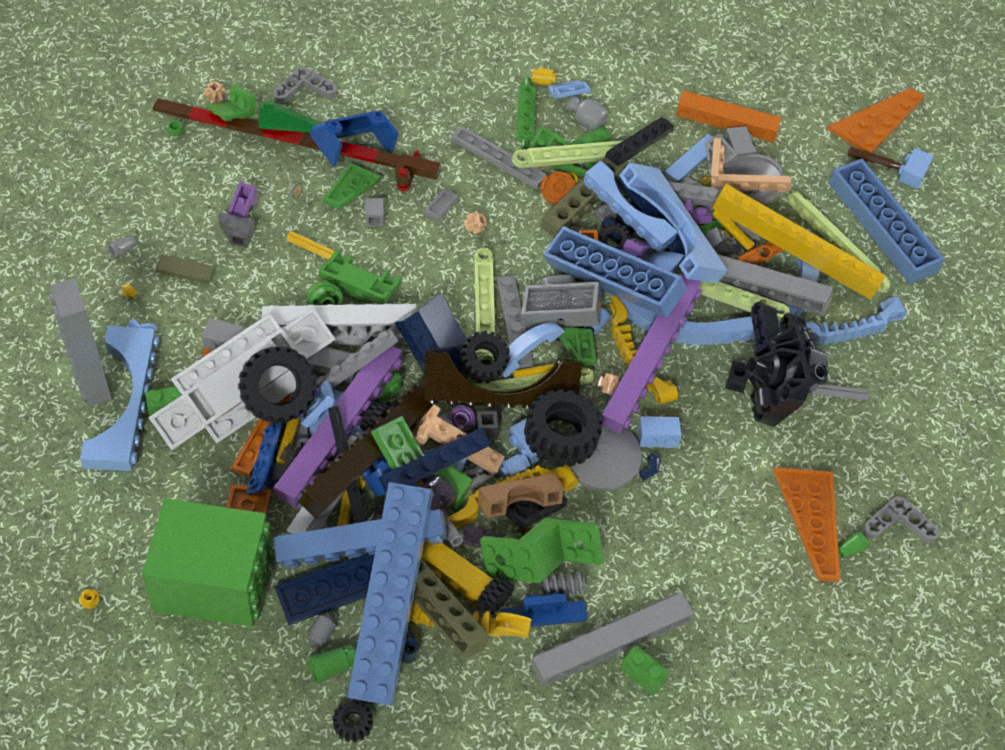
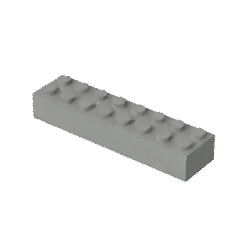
[49,278,112,407]

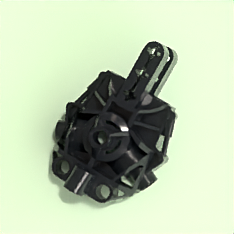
[746,301,829,427]

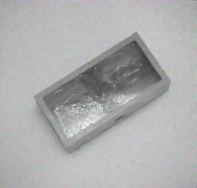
[521,282,603,329]

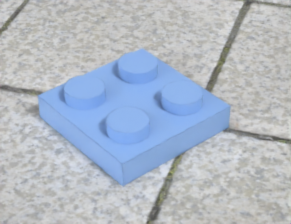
[300,381,334,428]

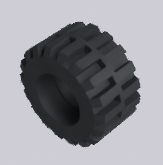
[459,331,510,383]

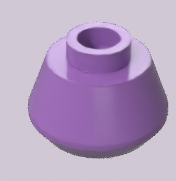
[449,405,475,431]

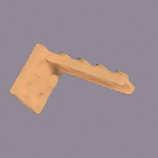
[711,138,791,192]
[412,405,505,474]

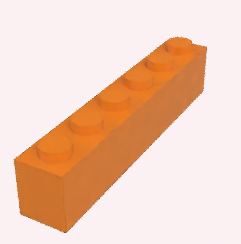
[676,90,782,143]

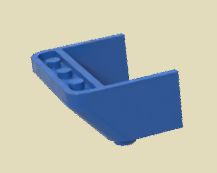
[310,111,399,167]

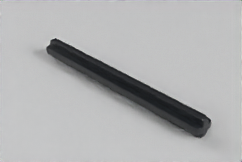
[328,406,366,524]

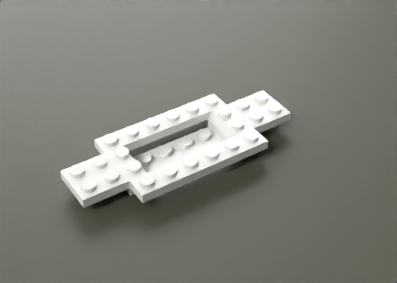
[149,308,336,451]

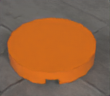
[541,171,576,205]

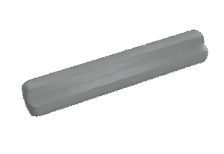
[813,384,870,401]

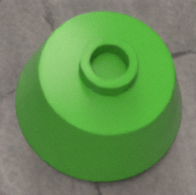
[307,281,343,305]

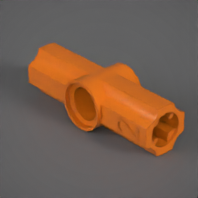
[735,241,784,265]

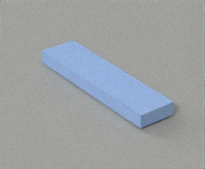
[664,134,713,183]

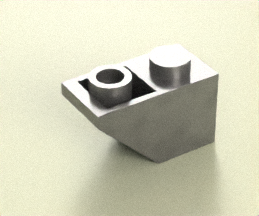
[218,213,255,248]
[704,227,742,256]
[475,405,498,440]

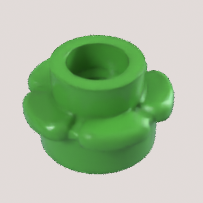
[167,120,184,136]

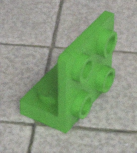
[207,84,256,121]

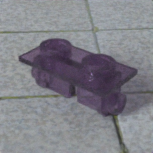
[461,525,506,548]

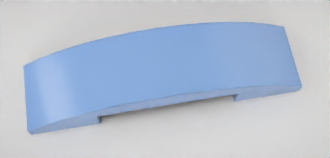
[502,321,564,378]

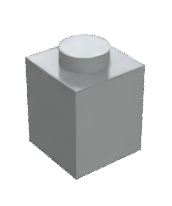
[365,198,384,226]

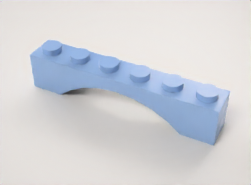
[583,161,678,253]

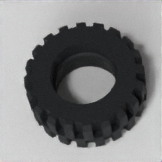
[238,346,317,423]
[524,390,603,467]

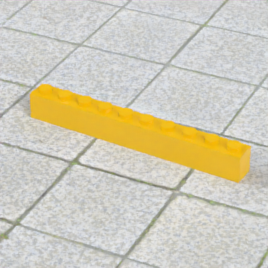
[712,184,886,300]

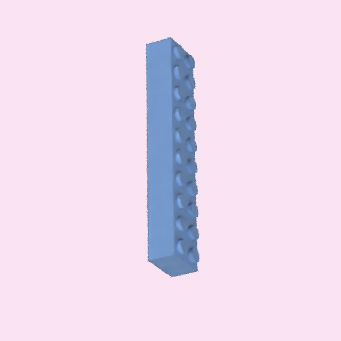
[347,482,433,706]

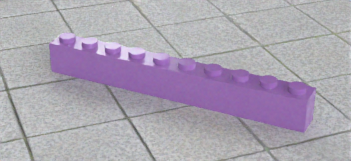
[601,273,702,434]
[274,346,403,508]

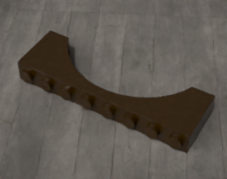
[421,350,582,409]

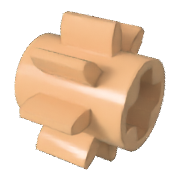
[204,82,226,103]
[464,211,487,235]
[598,373,620,395]

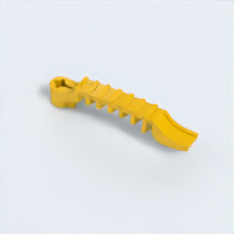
[609,295,678,405]
[448,465,579,528]
[410,600,532,638]

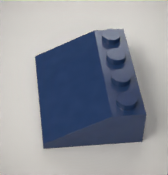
[394,293,477,374]

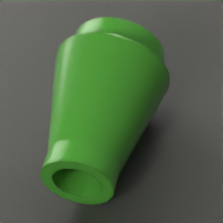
[838,532,869,559]

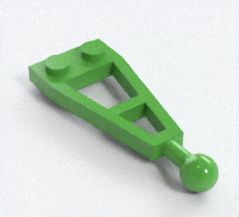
[529,126,617,185]

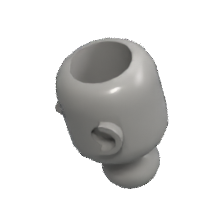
[566,96,608,131]

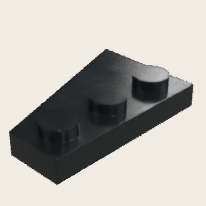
[505,497,567,529]

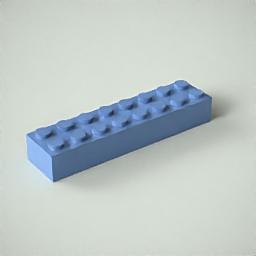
[829,159,945,284]
[543,226,687,318]
[273,509,448,569]

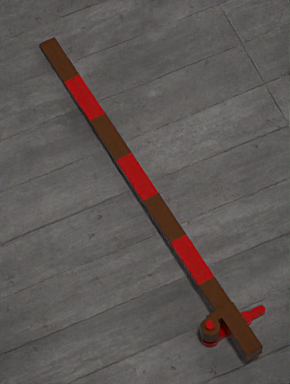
[153,98,441,191]

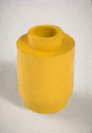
[532,67,557,86]

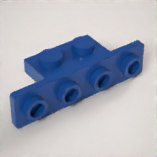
[247,423,282,496]
[502,592,587,627]

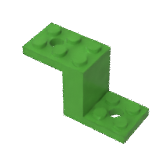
[480,518,604,583]

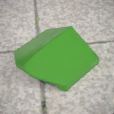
[430,465,473,512]

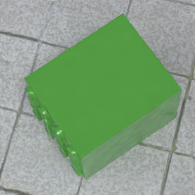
[142,498,274,627]

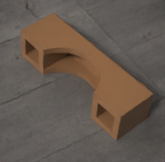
[478,473,564,518]

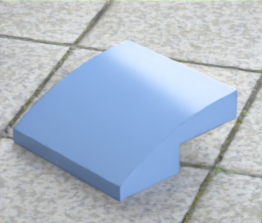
[548,80,591,99]
[645,252,685,273]

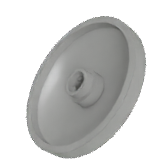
[724,154,784,205]
[569,426,642,492]

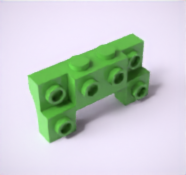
[318,249,402,304]

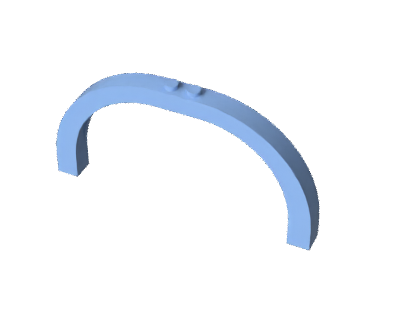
[608,229,820,345]

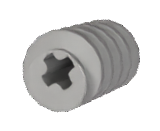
[542,570,586,598]

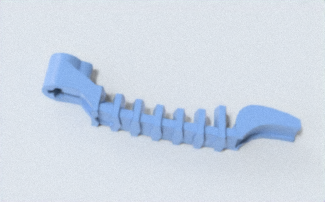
[806,297,907,345]

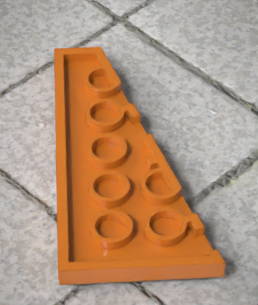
[827,88,925,153]
[773,467,840,582]

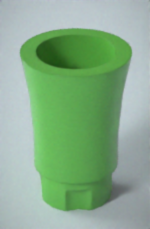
[307,645,356,685]

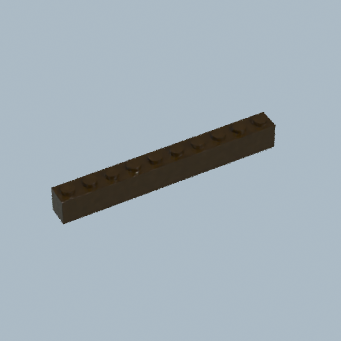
[297,382,435,519]

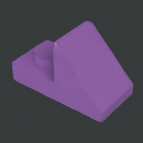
[227,181,257,218]
[684,198,712,225]

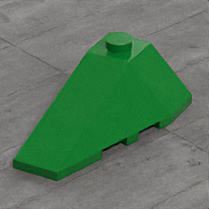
[258,101,322,133]

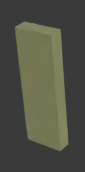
[155,254,215,284]

